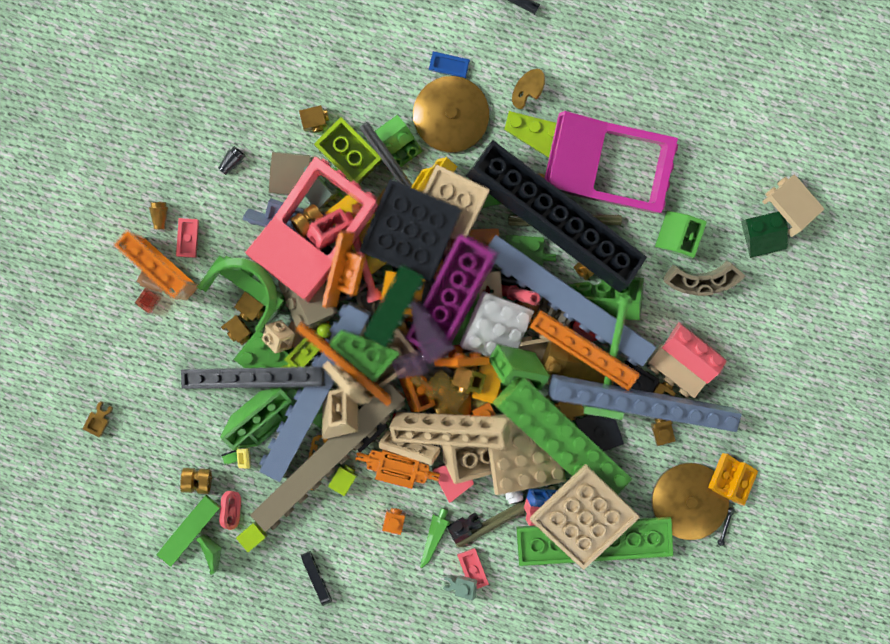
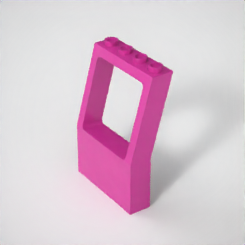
[544,111,678,214]

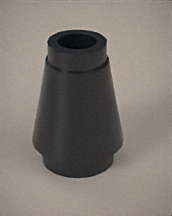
[218,146,245,175]

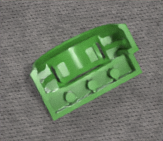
[197,255,286,333]

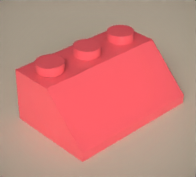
[662,322,727,384]

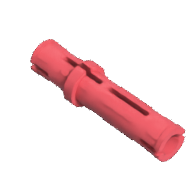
[501,284,540,305]

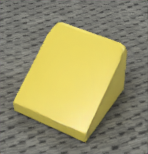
[236,448,251,468]

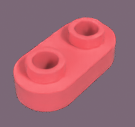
[219,491,241,530]

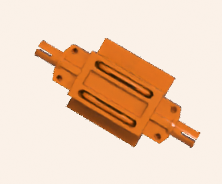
[356,450,440,489]

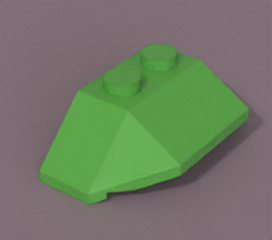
[220,387,292,450]

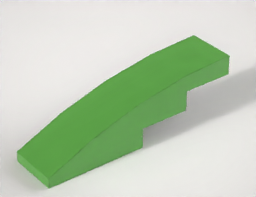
[156,495,221,567]

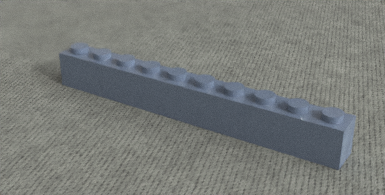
[488,235,656,367]
[259,301,371,482]
[548,374,742,432]

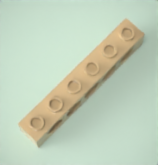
[390,412,511,449]

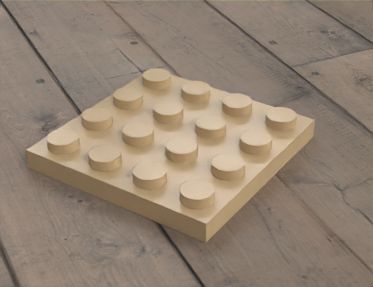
[488,414,566,495]
[530,464,640,570]

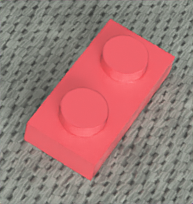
[176,218,199,258]
[457,547,489,589]

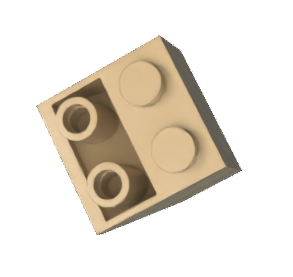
[322,388,358,439]

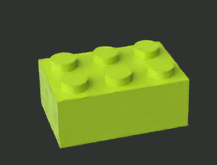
[314,117,383,184]

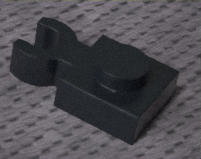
[447,513,483,544]

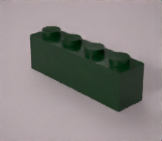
[364,264,425,347]

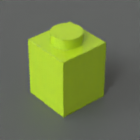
[328,465,357,496]
[236,521,268,552]

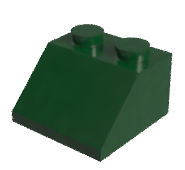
[741,211,788,258]

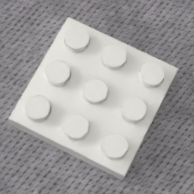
[459,291,534,357]

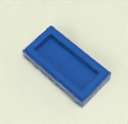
[429,51,470,79]

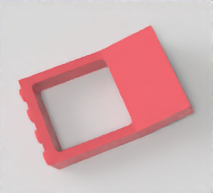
[245,156,378,303]

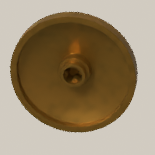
[413,76,489,153]
[652,463,729,540]

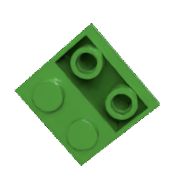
[375,115,423,167]
[654,211,707,259]

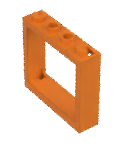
[114,230,198,301]

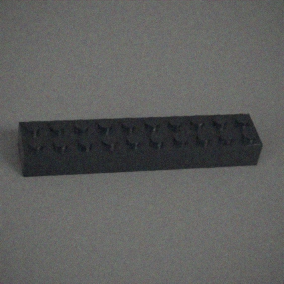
[466,140,647,292]

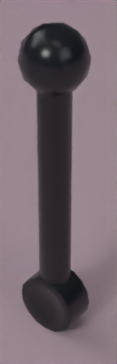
[717,507,735,546]

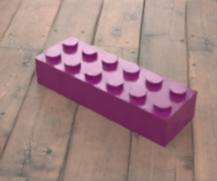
[406,234,499,358]

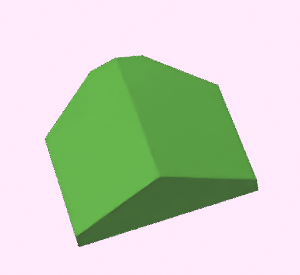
[196,534,222,575]

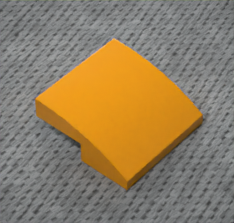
[708,453,758,506]

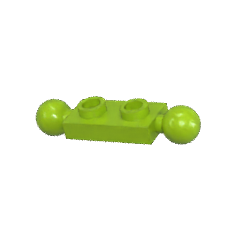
[281,323,332,367]

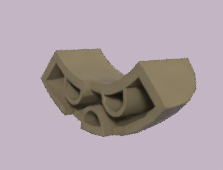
[663,261,746,296]

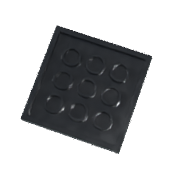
[359,179,462,282]

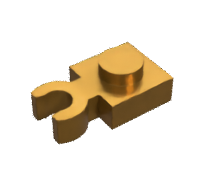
[82,401,113,438]

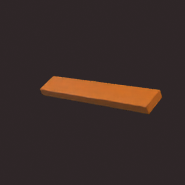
[530,310,640,391]
[297,321,392,406]

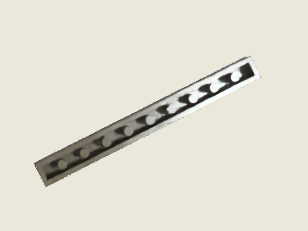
[250,381,406,532]

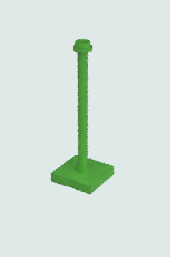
[583,295,632,420]

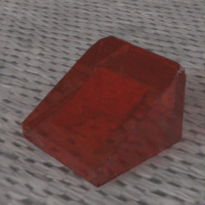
[135,288,161,314]

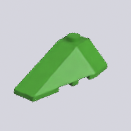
[567,277,644,320]

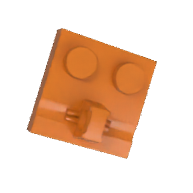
[434,346,489,367]

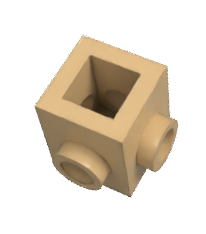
[262,320,295,353]

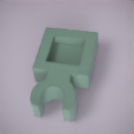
[443,575,477,600]

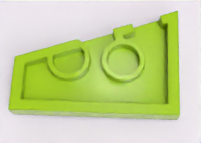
[504,111,556,158]

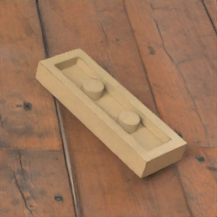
[379,431,440,465]

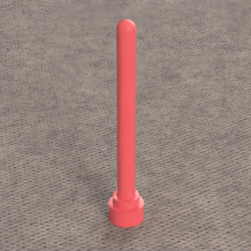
[345,212,382,303]

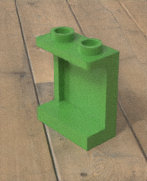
[489,344,550,391]

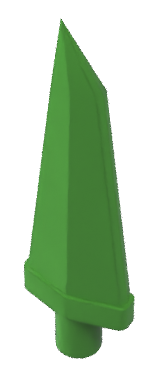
[420,507,450,569]

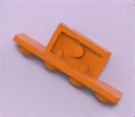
[322,231,366,308]

